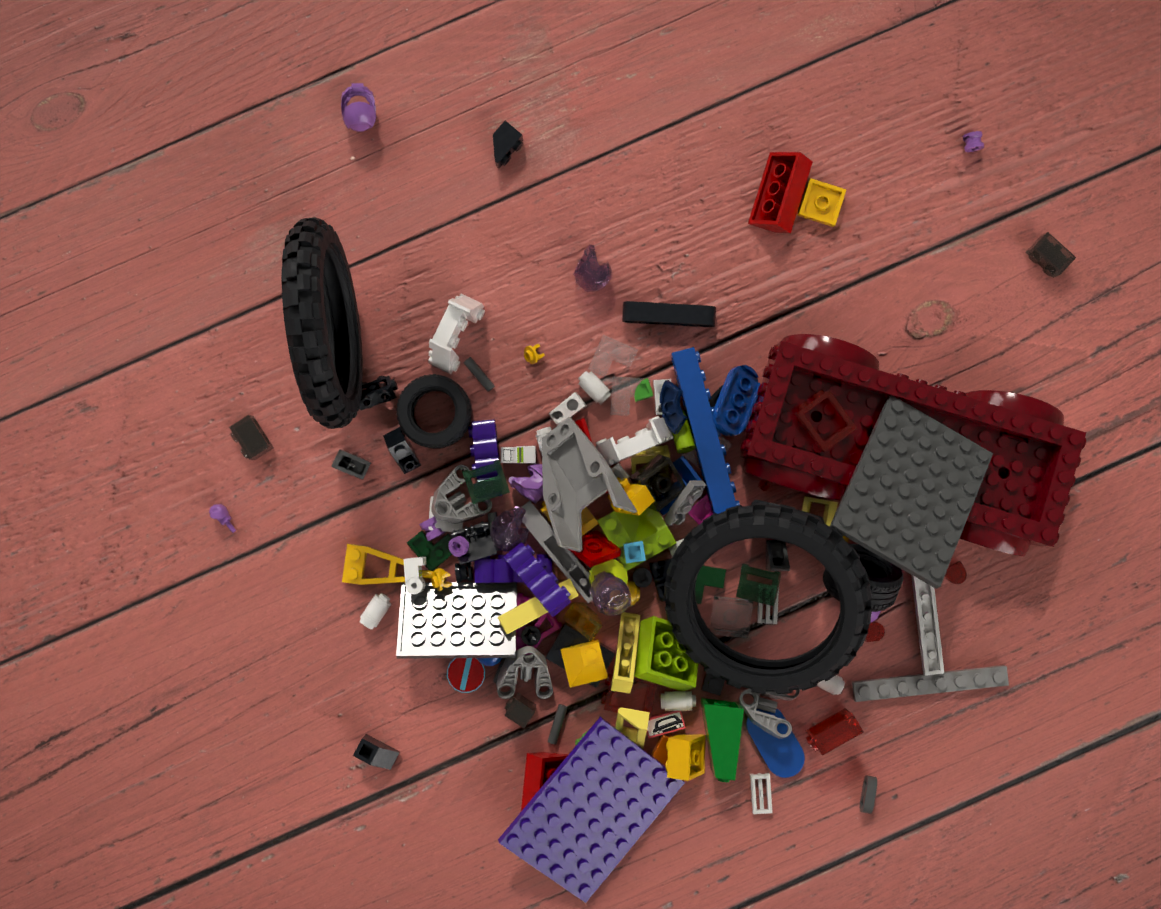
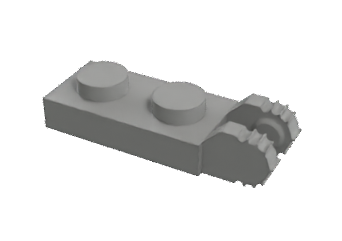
[665,480,707,525]

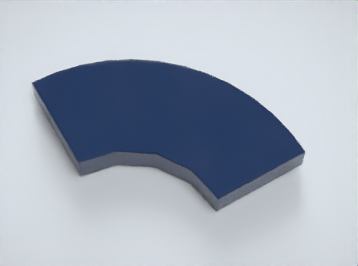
[660,380,687,434]

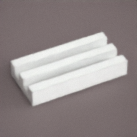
[757,584,779,624]
[750,773,773,814]

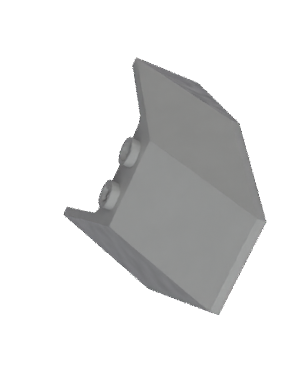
[542,417,637,552]

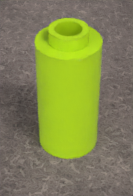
[671,410,696,453]

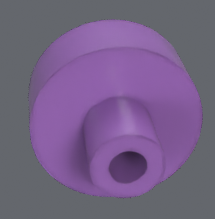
[449,536,469,557]

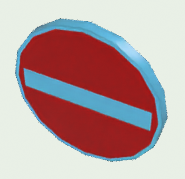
[447,658,485,693]

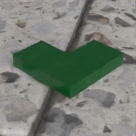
[407,531,453,571]
[695,566,726,604]

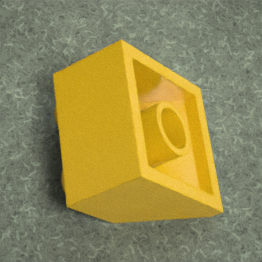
[666,734,706,781]

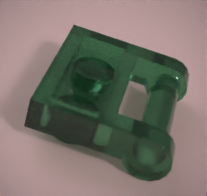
[462,459,510,504]
[736,563,781,606]

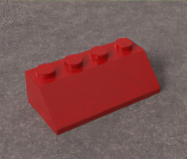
[748,152,813,234]
[521,752,568,811]

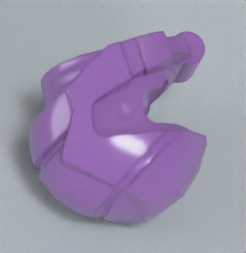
[341,83,376,132]
[509,464,544,503]

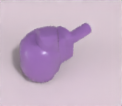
[209,504,236,533]

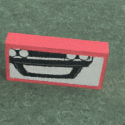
[647,711,686,739]

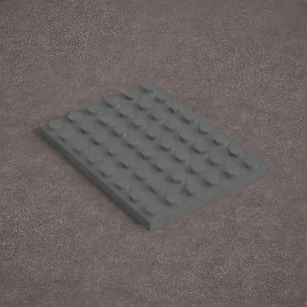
[830,395,993,589]

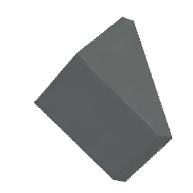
[331,449,371,480]
[766,540,790,571]

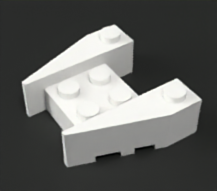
[428,294,485,374]
[595,416,673,466]

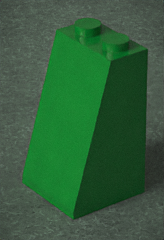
[700,698,744,783]

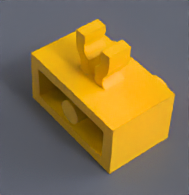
[608,477,655,516]

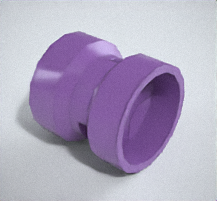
[419,517,445,542]

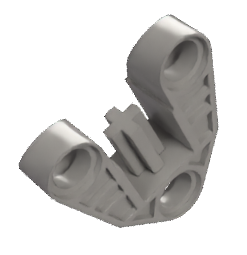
[431,465,492,524]
[496,646,553,699]
[739,689,800,739]

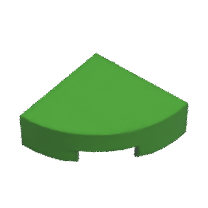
[634,378,654,402]

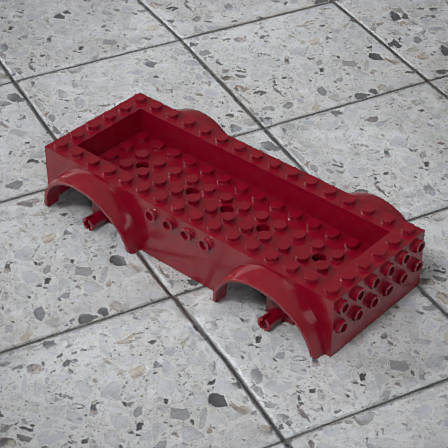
[740,334,1086,557]

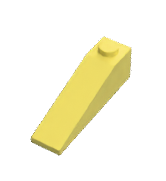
[497,578,579,635]
[611,612,640,694]

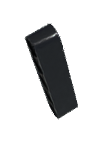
[622,301,716,327]

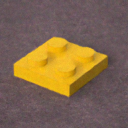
[798,178,846,227]

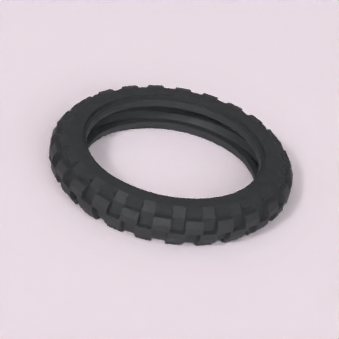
[281,217,363,429]
[664,503,872,694]

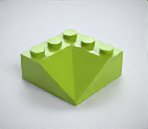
[597,503,677,571]
[634,616,698,691]

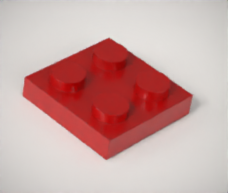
[568,531,621,567]

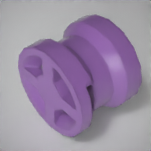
[962,131,984,152]

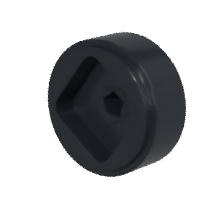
[521,625,541,646]

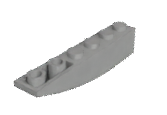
[515,501,598,603]

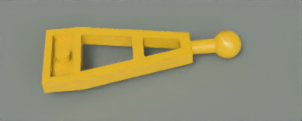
[342,544,447,585]

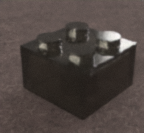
[630,454,686,512]

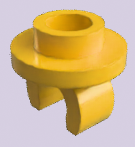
[524,344,545,364]
[431,571,452,591]

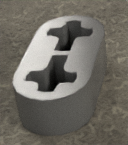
[859,775,877,814]

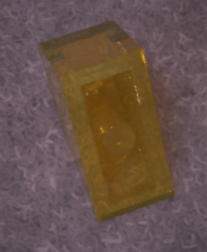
[563,602,603,642]

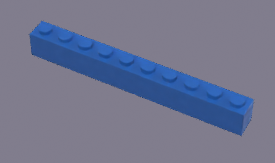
[670,347,740,514]

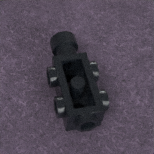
[359,376,398,410]

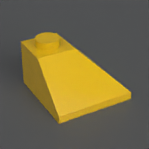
[560,640,608,688]

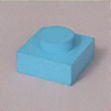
[623,541,646,564]

